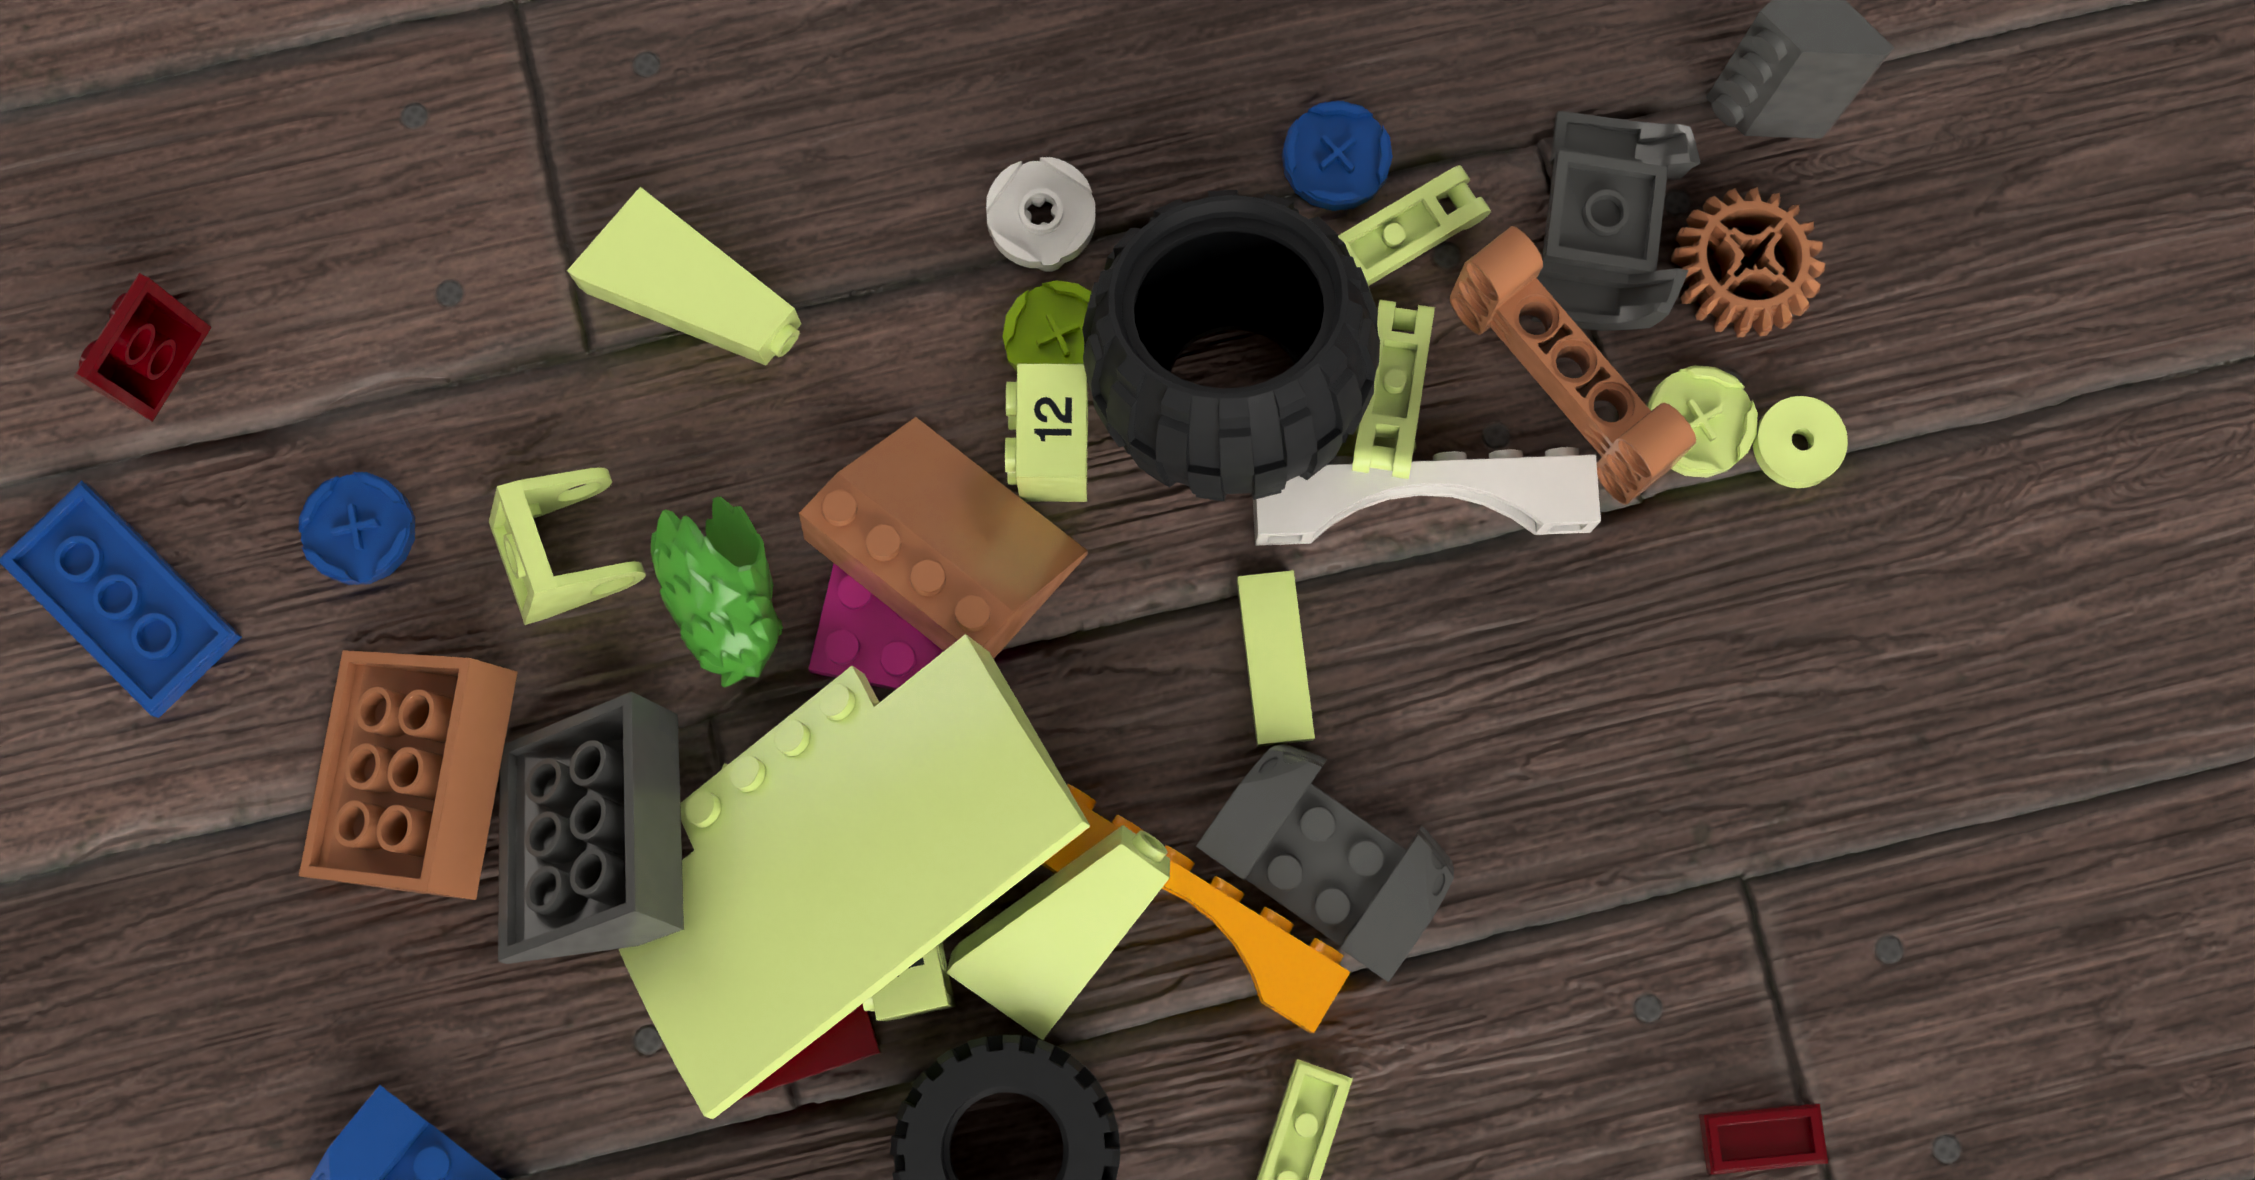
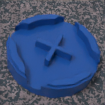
[1282,101,1393,211]
[298,472,415,585]

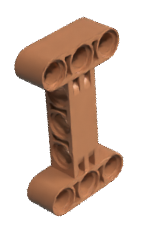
[1450,226,1696,505]

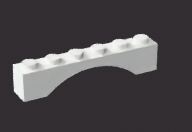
[1253,447,1601,546]

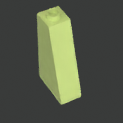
[567,187,801,366]
[946,825,1170,1040]

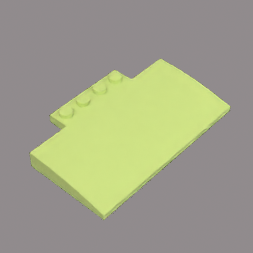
[619,634,1090,1119]

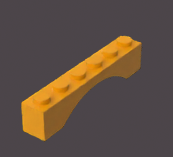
[1041,784,1350,1033]

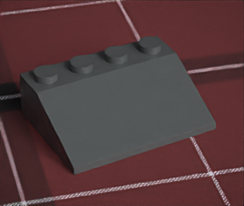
[498,692,684,964]

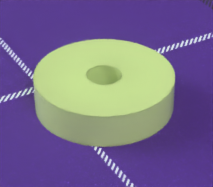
[1753,396,1848,488]

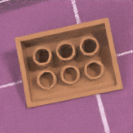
[799,417,1088,659]
[299,650,517,900]

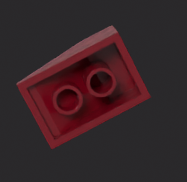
[74,273,212,422]

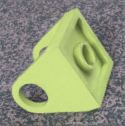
[489,467,646,625]

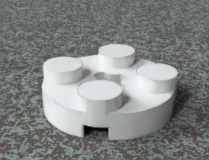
[986,157,1096,272]

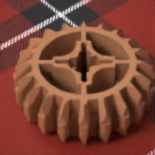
[1671,187,1826,338]

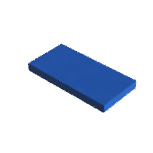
[0,480,242,718]

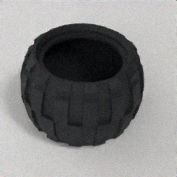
[1082,190,1380,502]

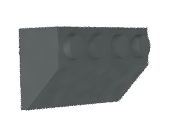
[1706,0,1895,139]

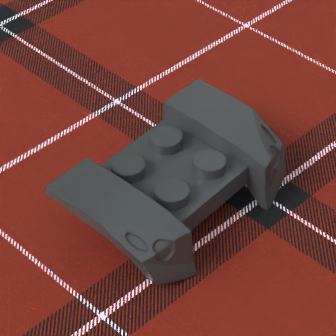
[1531,111,1701,331]
[1196,744,1454,983]

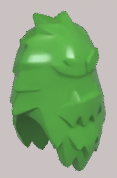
[651,497,783,688]

